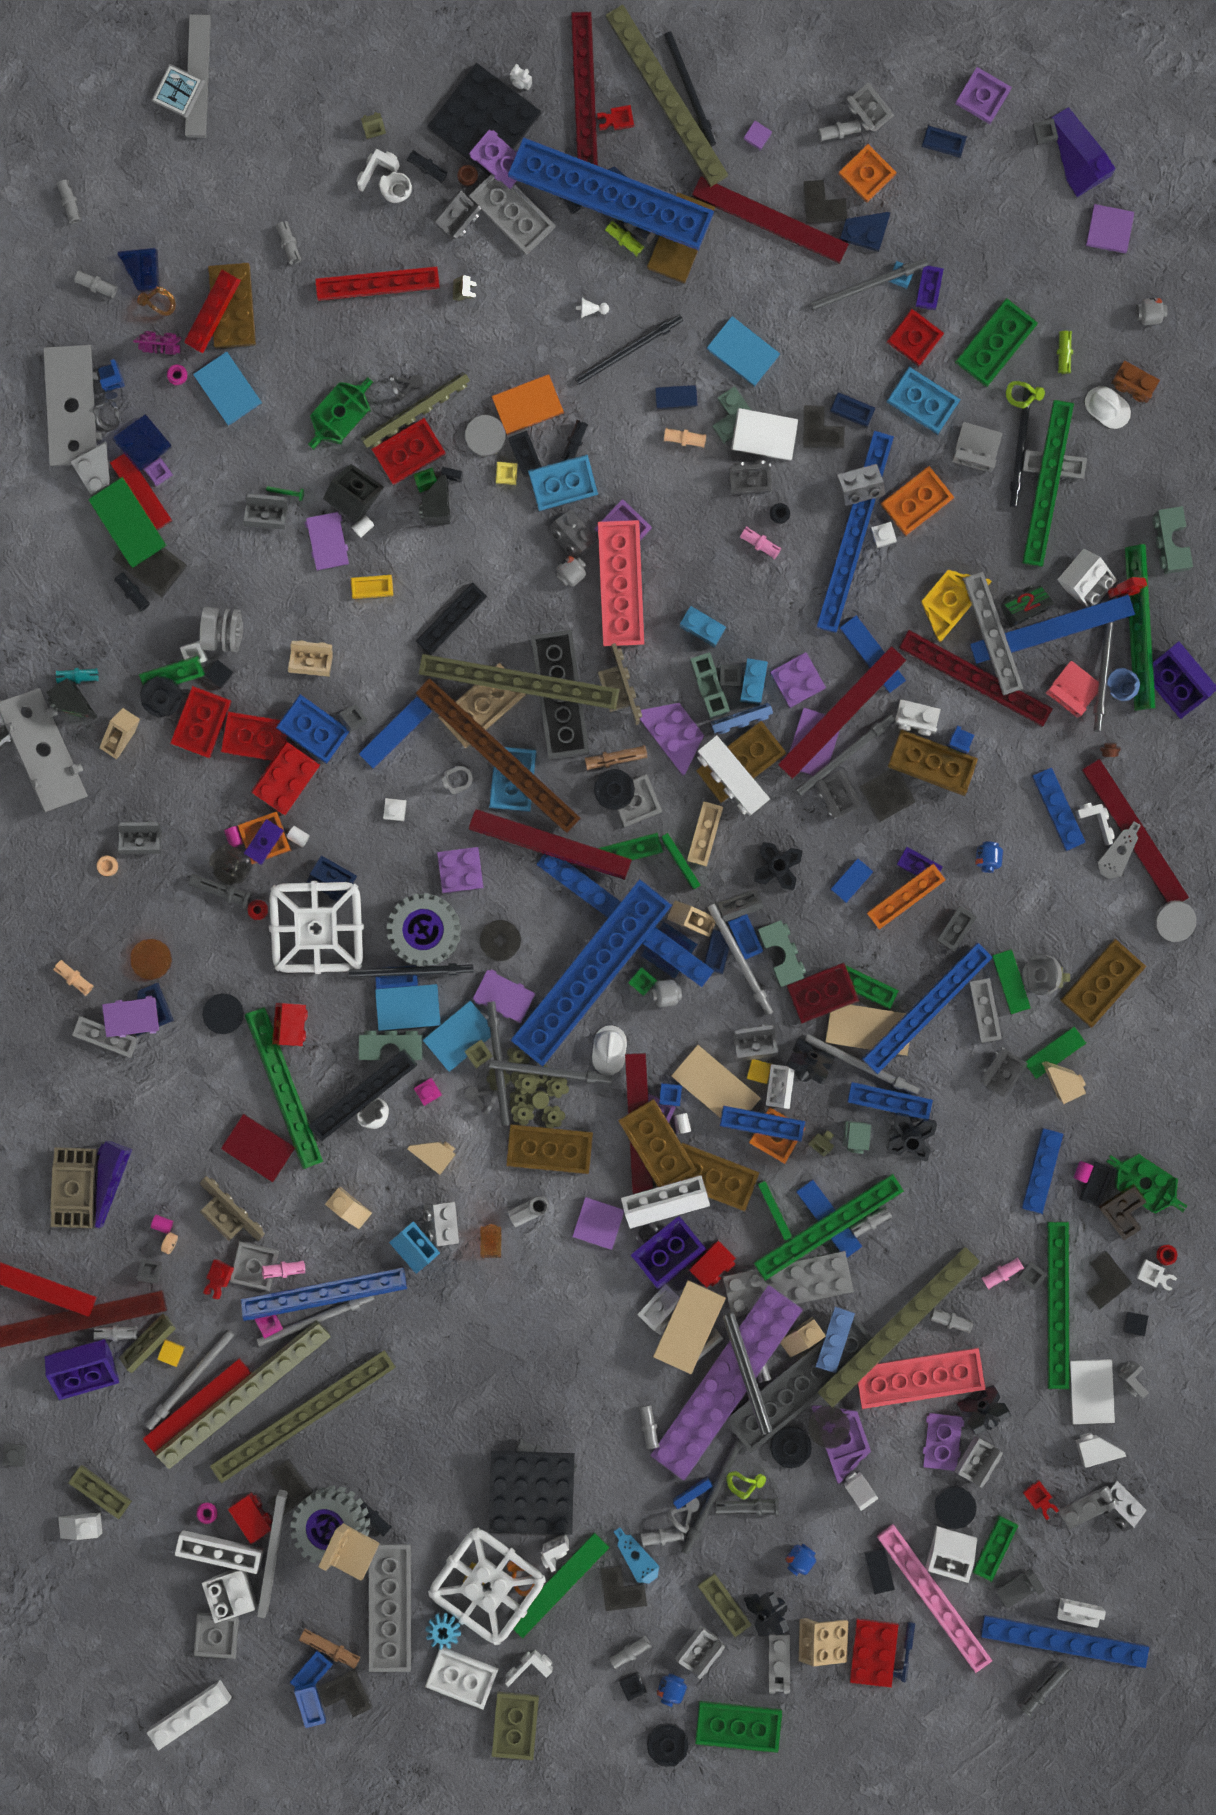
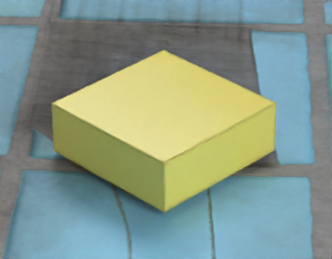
[496,462,518,485]

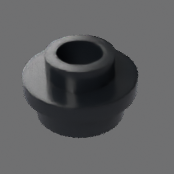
[770,503,790,524]

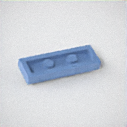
[710,703,773,734]
[815,1306,855,1373]

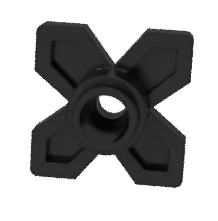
[754,842,803,891]
[786,1038,835,1084]
[887,1112,937,1161]
[957,1385,1011,1435]
[744,1592,790,1637]

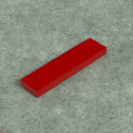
[110,452,172,531]

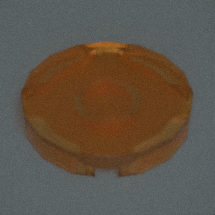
[131,939,172,980]

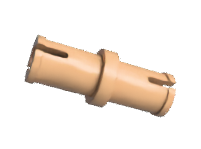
[664,428,706,448]
[53,960,94,996]

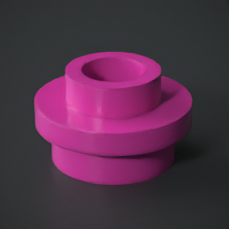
[167,364,188,385]
[196,1502,218,1524]

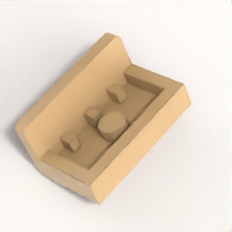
[288,640,333,677]

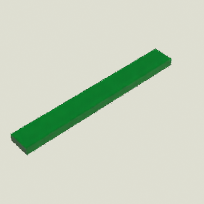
[1022,400,1074,567]
[1125,544,1155,711]
[244,1007,323,1169]
[754,1174,904,1281]
[1047,1222,1069,1389]

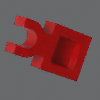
[597,105,634,131]
[1108,577,1147,599]
[203,1259,234,1299]
[1022,1479,1059,1520]

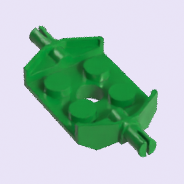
[308,377,373,450]
[1106,1153,1187,1214]

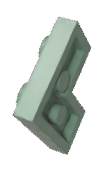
[712,386,752,444]

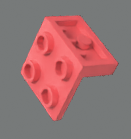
[1045,661,1099,718]

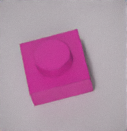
[413,1078,442,1106]
[254,1315,283,1339]

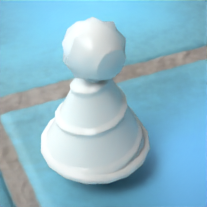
[576,297,609,318]

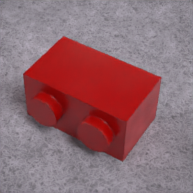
[272,1003,308,1046]
[688,1239,736,1288]
[228,1492,273,1544]

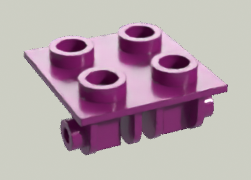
[133,331,182,355]

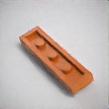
[867,863,946,930]

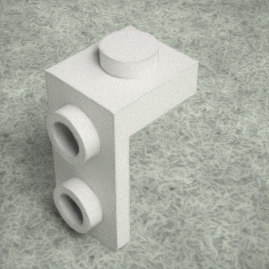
[356,149,400,192]
[1075,803,1115,846]
[505,1650,553,1687]

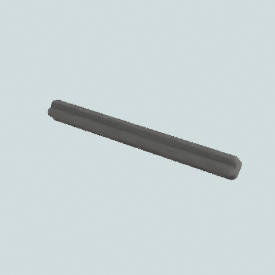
[723,1312,772,1435]

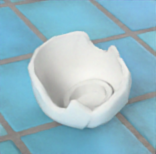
[379,171,412,203]
[357,1098,389,1129]

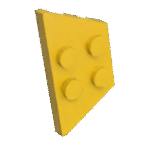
[921,570,992,643]

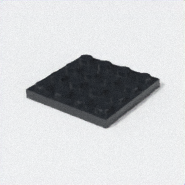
[427,63,541,176]
[489,1451,575,1535]

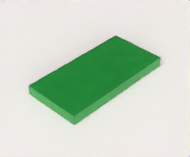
[955,298,1038,388]
[88,477,167,568]
[695,1701,782,1753]

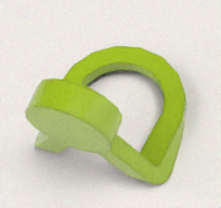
[1006,381,1045,408]
[726,1471,766,1499]

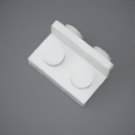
[894,700,941,736]
[766,1064,794,1109]
[638,1284,680,1335]
[541,1534,569,1572]
[1057,1598,1106,1628]

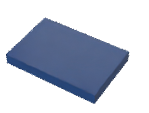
[276,694,349,764]

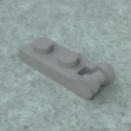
[1059,1486,1119,1529]
[768,1633,790,1694]

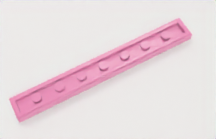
[877,1524,992,1673]

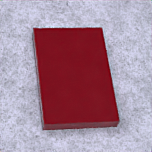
[786,962,860,1024]
[221,1114,295,1182]

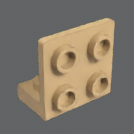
[319,1523,379,1580]
[799,1618,848,1666]

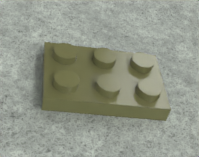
[492,1691,539,1760]

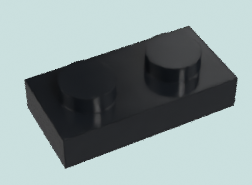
[508,430,542,477]

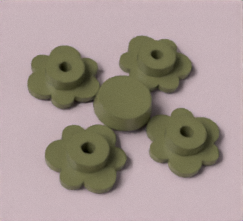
[486,1045,552,1107]
[511,1073,569,1128]

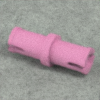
[740,527,781,559]
[982,1257,1024,1290]
[262,1260,305,1279]

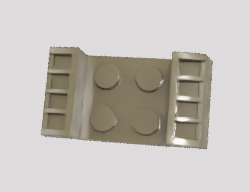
[50,1147,99,1228]

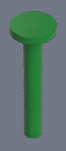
[266,486,304,501]

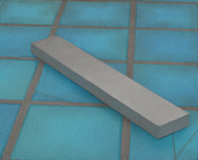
[185,15,211,138]
[963,572,1023,695]
[257,1490,288,1618]

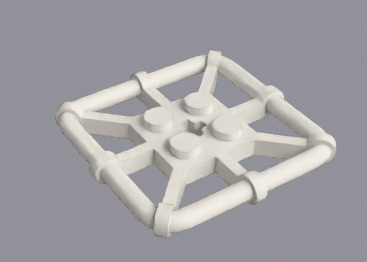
[269,881,364,974]
[428,1527,546,1645]

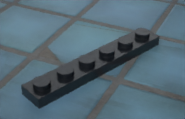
[309,1049,417,1141]

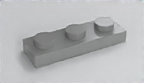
[1022,450,1087,479]
[969,978,1002,1043]
[72,1016,139,1058]

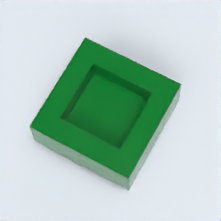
[413,467,437,493]
[628,967,657,996]

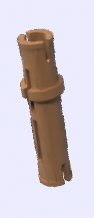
[584,745,648,771]
[299,1628,360,1669]

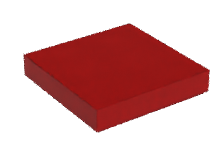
[887,309,944,367]

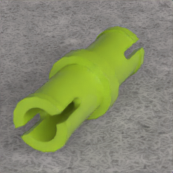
[605,220,645,257]
[1057,331,1073,374]

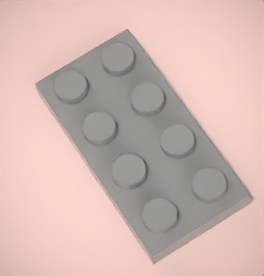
[469,174,555,255]

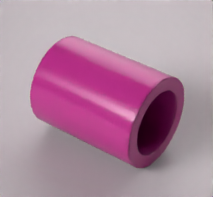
[224,826,244,848]
[1073,1161,1093,1183]
[151,1215,174,1234]

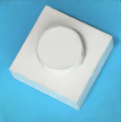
[871,522,897,548]
[180,640,208,663]
[383,798,407,821]

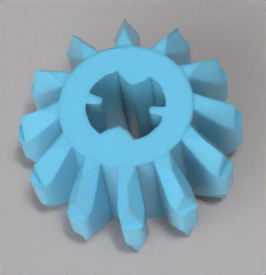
[425,1613,461,1650]

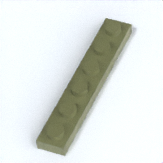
[360,372,470,448]

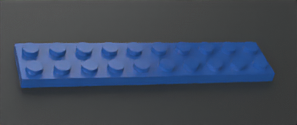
[508,137,714,251]
[511,879,673,1067]

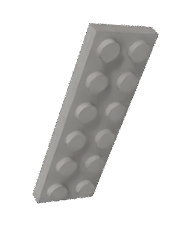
[723,1251,854,1317]
[369,1543,411,1672]

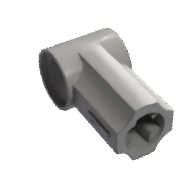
[507,1195,549,1228]

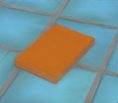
[492,374,564,435]
[880,466,954,536]

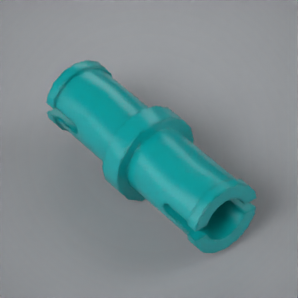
[56,668,99,684]

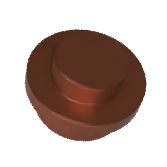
[457,165,478,186]
[1100,743,1121,757]

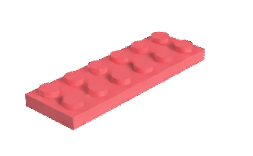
[598,520,644,646]
[858,1347,986,1409]

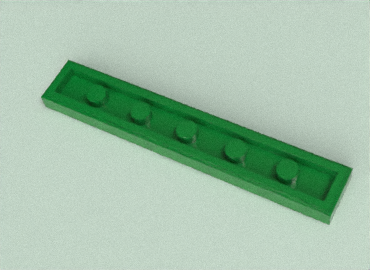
[513,1532,610,1639]

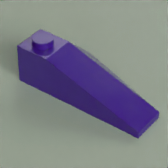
[1051,107,1116,197]
[95,1141,132,1228]

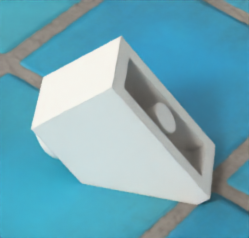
[1075,1433,1126,1468]
[843,1471,878,1511]
[58,1512,102,1540]

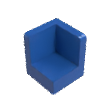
[98,359,125,392]
[947,725,974,754]
[659,1083,682,1106]

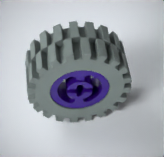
[387,893,461,966]
[290,1486,370,1564]

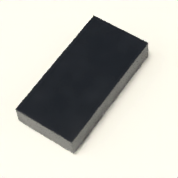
[1079,1161,1115,1208]
[864,1548,895,1595]

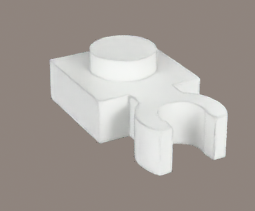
[510,64,532,90]
[1136,1259,1177,1290]

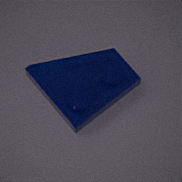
[118,248,160,292]

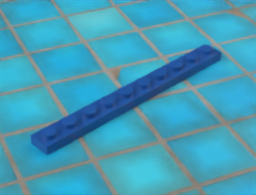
[816,431,894,633]
[536,854,714,987]

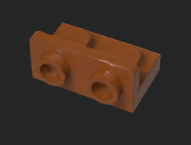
[1111,360,1160,403]

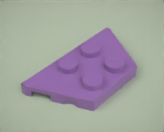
[639,703,704,776]
[811,1405,871,1483]

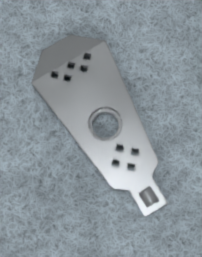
[1097,822,1141,879]

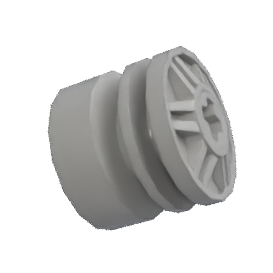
[200,607,243,653]

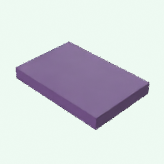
[789,708,840,779]

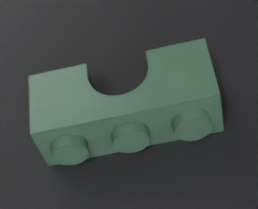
[1153,506,1193,574]
[690,652,730,720]
[757,920,806,987]
[359,1031,423,1060]
[842,1121,871,1154]

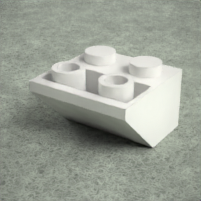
[1057,549,1117,608]
[925,1526,977,1583]
[202,1569,258,1623]

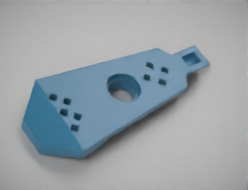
[614,1527,659,1584]

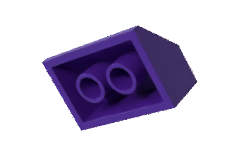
[1153,641,1216,719]
[631,1216,707,1289]
[45,1339,119,1400]

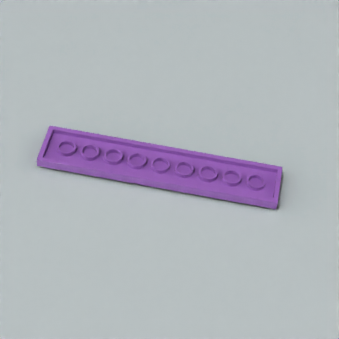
[650,1285,803,1480]

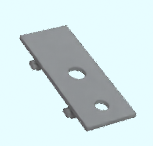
[44,345,102,466]
[0,688,88,813]

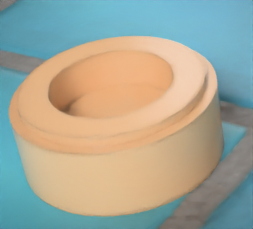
[97,856,118,876]
[161,1232,178,1254]

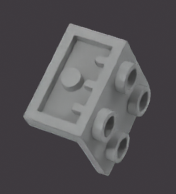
[952,422,1002,473]

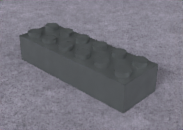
[531,630,590,760]

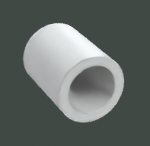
[351,515,375,538]
[286,826,310,848]
[673,1113,691,1134]

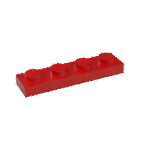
[184,269,241,353]

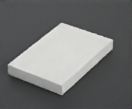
[731,408,798,461]
[1069,1359,1115,1424]
[425,1647,498,1710]

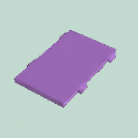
[469,129,518,189]
[305,512,349,571]
[473,969,536,1023]
[102,996,159,1038]
[923,1413,964,1471]

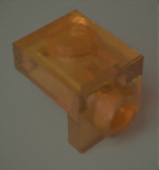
[480,1224,502,1258]

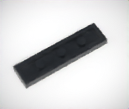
[416,582,487,655]

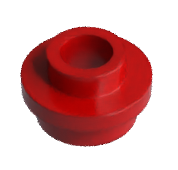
[247,900,268,920]
[1156,1244,1178,1265]

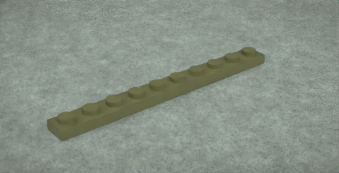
[606,5,728,187]
[419,654,620,710]
[818,1247,980,1408]
[155,1320,331,1469]
[210,1350,396,1483]

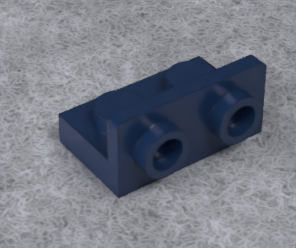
[307,855,357,901]

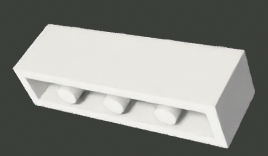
[697,736,770,816]
[621,1176,710,1228]
[175,1530,264,1574]
[147,1680,231,1751]

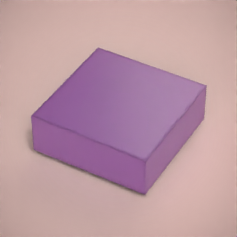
[744,121,772,151]
[144,457,173,487]

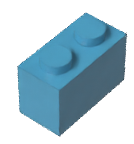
[680,606,726,648]
[740,658,768,705]
[389,1222,440,1274]

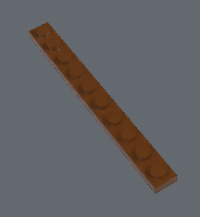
[415,678,581,833]

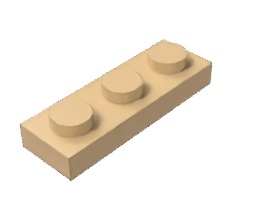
[687,801,723,867]

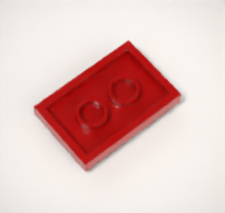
[372,418,446,485]
[170,686,232,759]
[221,712,287,761]
[251,741,320,815]
[849,1618,899,1688]

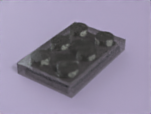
[113,548,187,598]

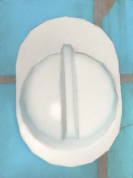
[1085,386,1131,429]
[592,1025,627,1075]

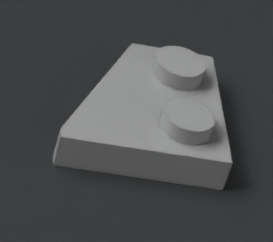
[70,441,111,497]

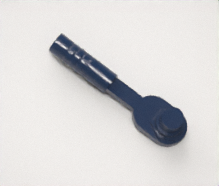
[893,1621,915,1683]

